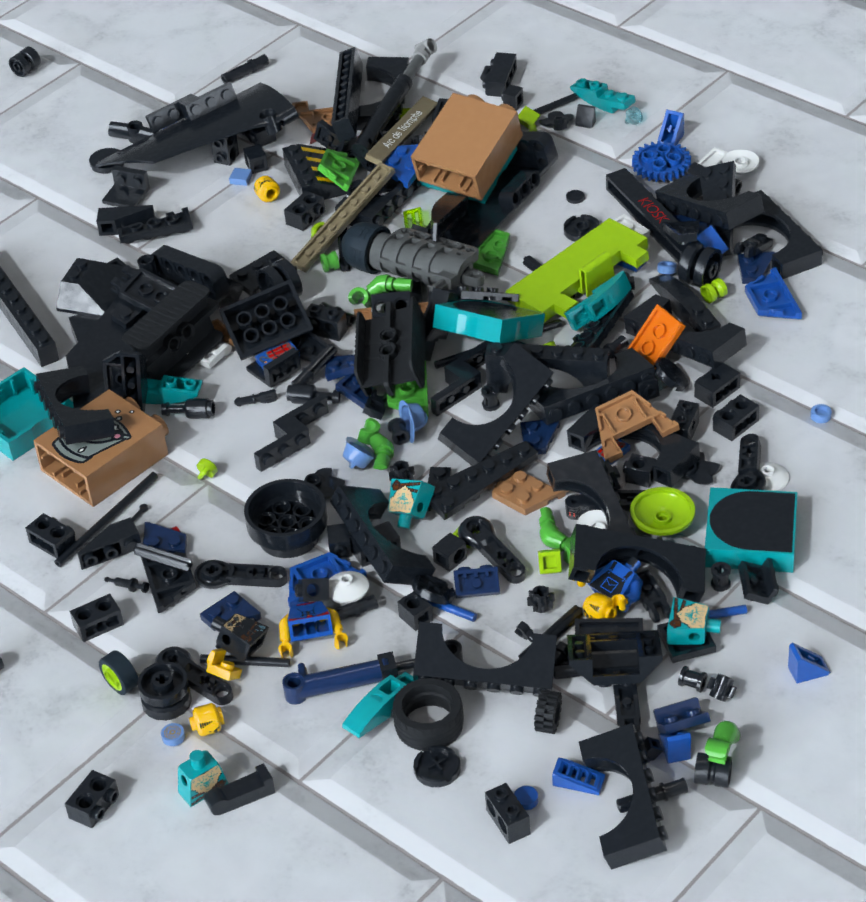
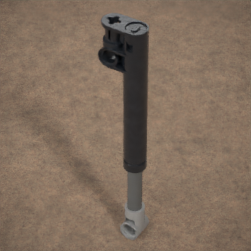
[351,38,437,172]

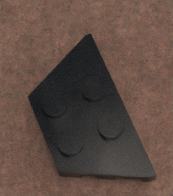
[141,552,196,613]

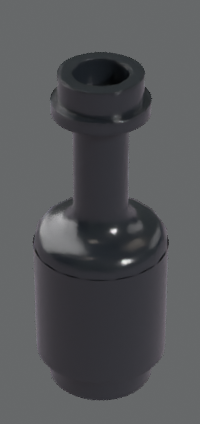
[286,383,341,404]
[161,398,215,419]

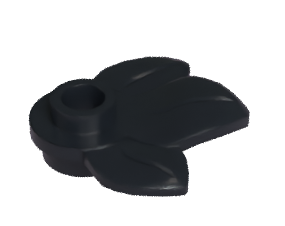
[539,111,574,130]
[682,452,720,484]
[304,468,345,499]

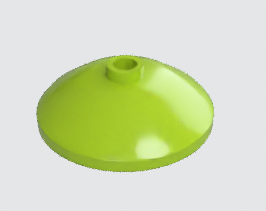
[630,487,695,536]

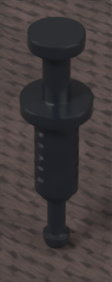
[104,577,150,593]

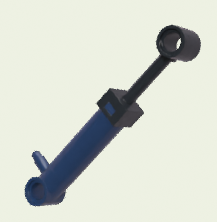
[282,639,463,705]

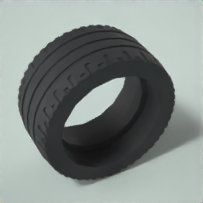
[393,678,464,751]

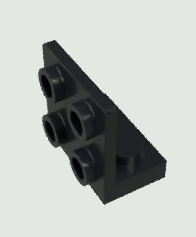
[313,120,357,153]
[102,165,150,207]
[246,347,301,388]

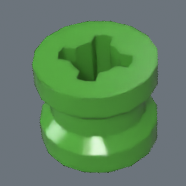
[320,251,340,272]

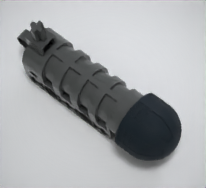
[341,222,484,292]

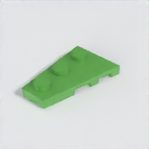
[473,229,510,276]

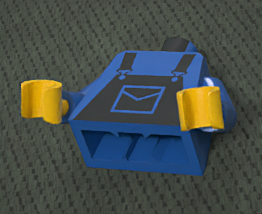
[573,556,643,613]

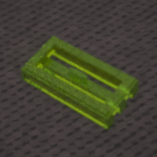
[403,207,424,228]

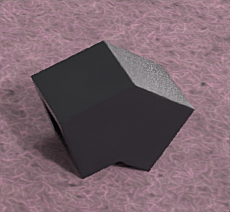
[642,736,663,761]

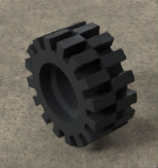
[534,689,562,734]

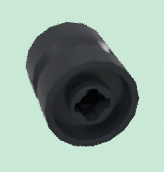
[9,46,41,77]
[694,752,732,788]

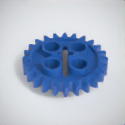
[632,141,691,182]

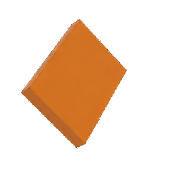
[627,304,686,369]

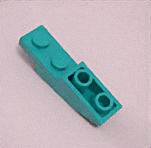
[570,78,636,113]
[564,271,632,331]
[146,375,203,404]
[342,672,414,738]

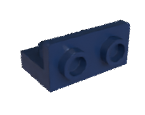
[453,565,500,598]
[653,697,711,735]

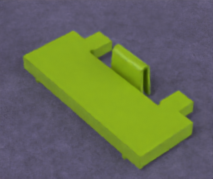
[505,218,649,323]

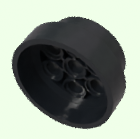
[244,479,328,558]

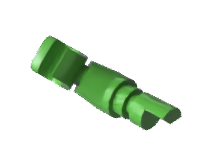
[348,274,413,308]
[357,418,394,470]
[539,507,571,564]
[705,721,741,765]

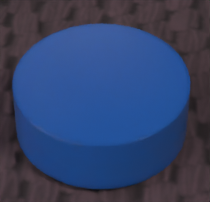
[514,786,538,810]

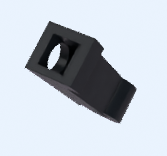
[204,763,275,815]

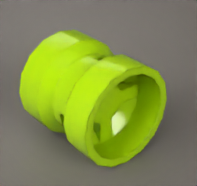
[700,278,728,303]

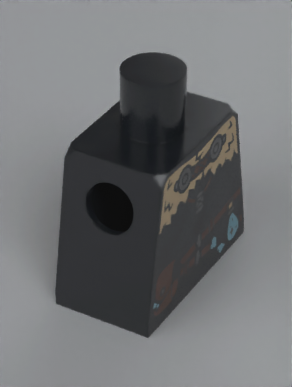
[211,614,269,663]

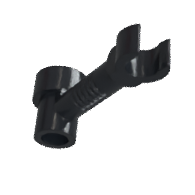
[514,621,569,666]

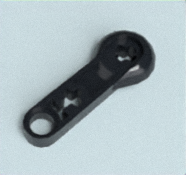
[730,434,766,490]
[458,516,526,584]
[194,560,287,589]
[155,646,233,705]

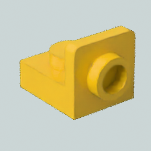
[206,648,242,681]

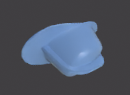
[399,400,428,443]
[343,437,375,469]

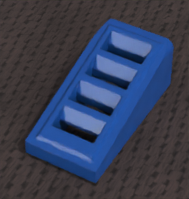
[552,757,605,795]

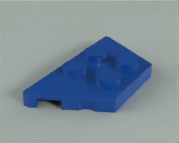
[384,144,419,189]
[745,267,802,319]
[288,552,367,608]

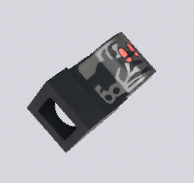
[565,494,601,520]

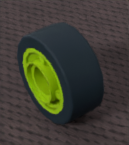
[99,650,138,695]

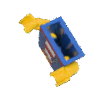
[278,601,348,658]

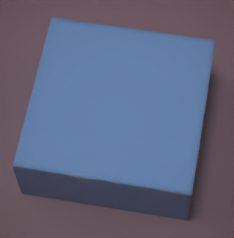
[229,168,252,186]

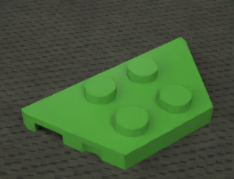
[317,149,360,192]
[387,360,429,417]

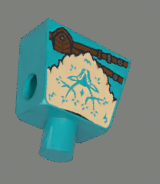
[388,479,435,530]
[667,597,721,645]
[178,750,229,807]

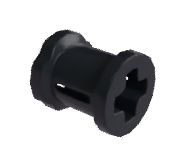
[481,384,500,411]
[387,418,410,445]
[711,562,731,592]
[678,666,708,693]

